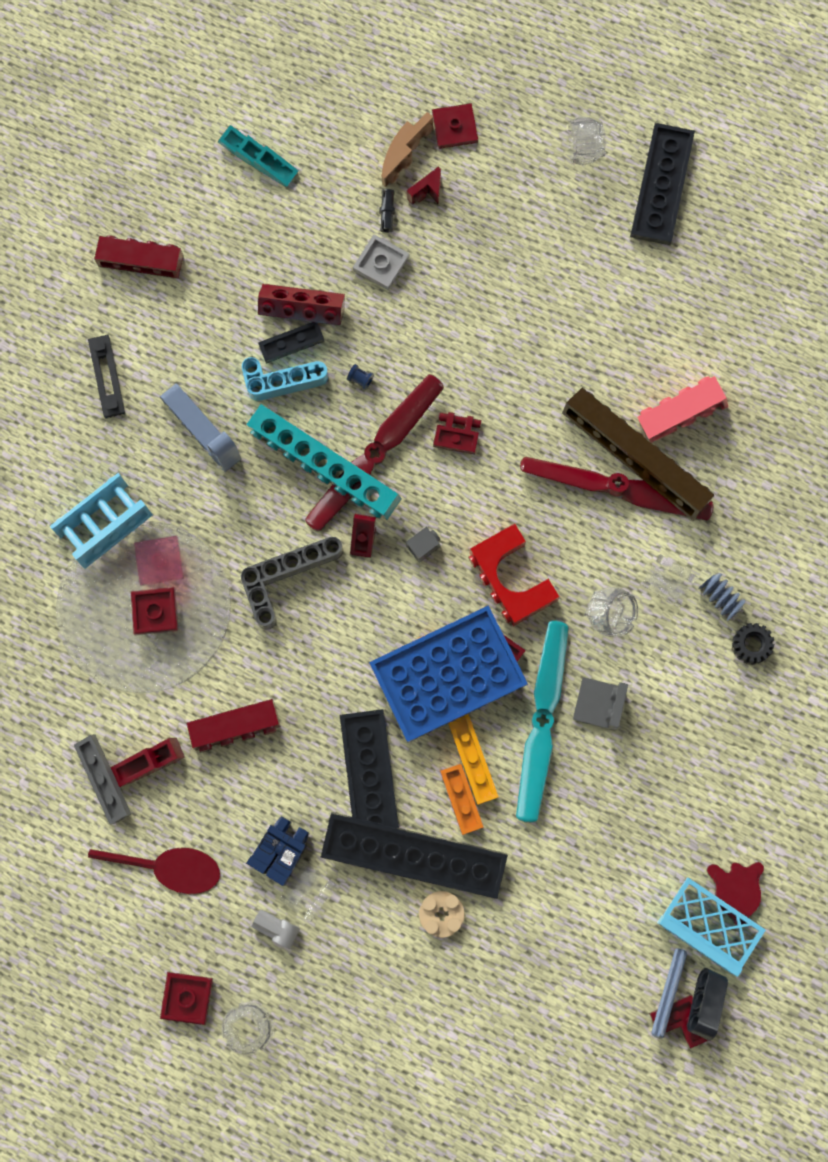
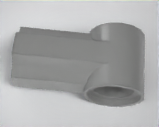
[251,909,301,949]

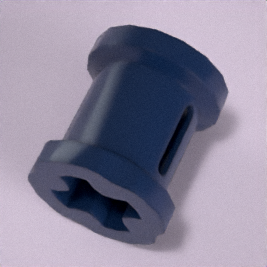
[347,364,374,390]

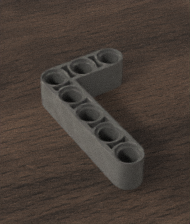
[241,537,343,630]

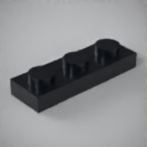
[258,322,325,364]

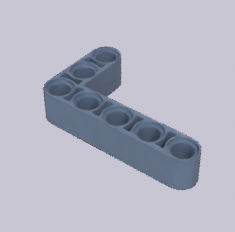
[160,383,242,472]

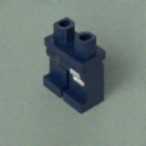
[246,816,310,886]

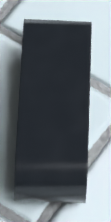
[687,968,728,1041]

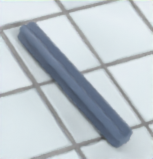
[651,948,687,1039]

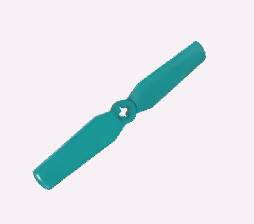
[516,621,569,823]

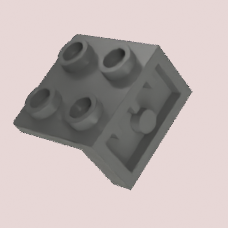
[573,677,628,731]

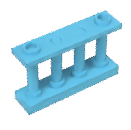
[50,473,153,569]

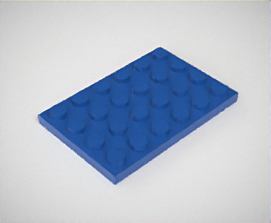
[369,605,528,743]

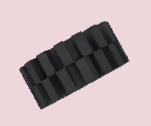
[732,623,775,665]

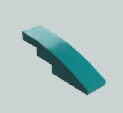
[218,125,299,187]

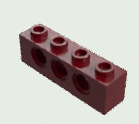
[258,284,345,325]

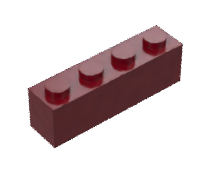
[94,235,184,279]
[186,699,281,753]

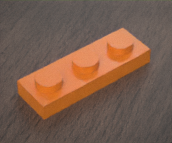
[440,764,484,835]

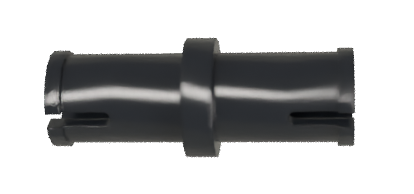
[379,189,395,233]

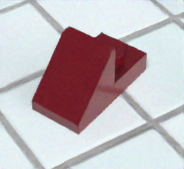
[406,166,441,205]
[350,514,376,558]

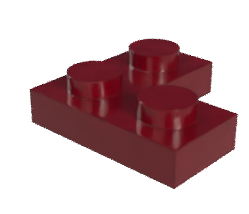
[649,995,708,1049]

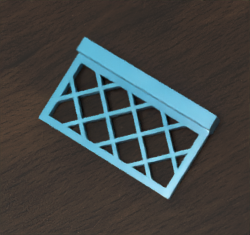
[657,877,766,977]

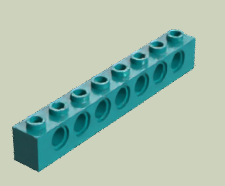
[246,404,402,520]

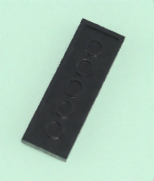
[630,123,695,246]
[339,709,399,828]

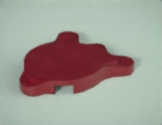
[706,862,764,925]

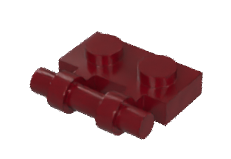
[433,412,482,455]

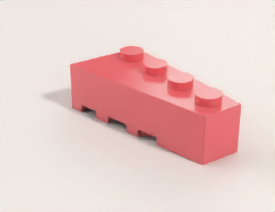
[637,376,728,443]

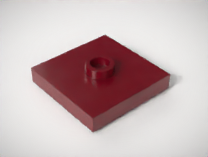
[432,103,478,149]
[131,587,179,636]
[160,972,213,1025]

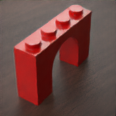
[468,523,560,627]

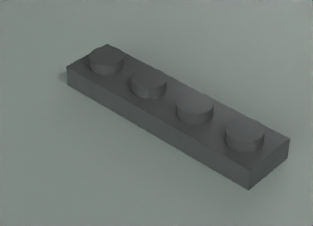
[74,734,131,825]

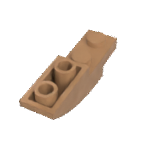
[381,112,434,187]

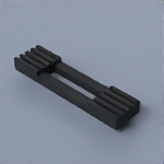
[88,334,126,419]

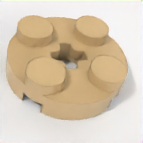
[419,891,464,938]

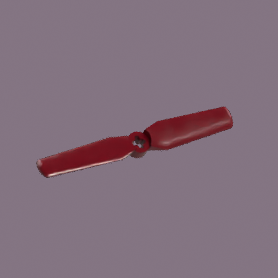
[305,374,444,531]
[520,456,714,521]

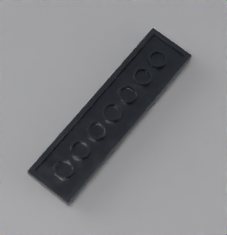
[320,812,508,899]

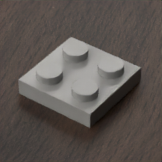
[353,234,410,290]

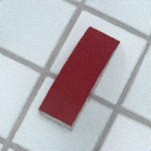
[110,737,185,787]

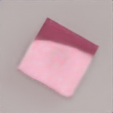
[134,535,184,586]

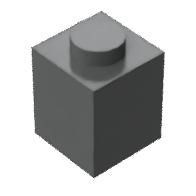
[406,526,440,563]

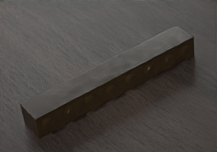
[562,387,715,521]

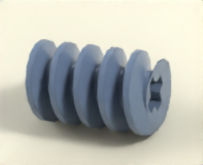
[698,573,746,621]

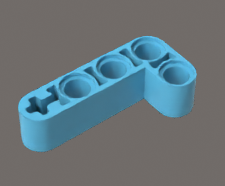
[242,357,329,401]

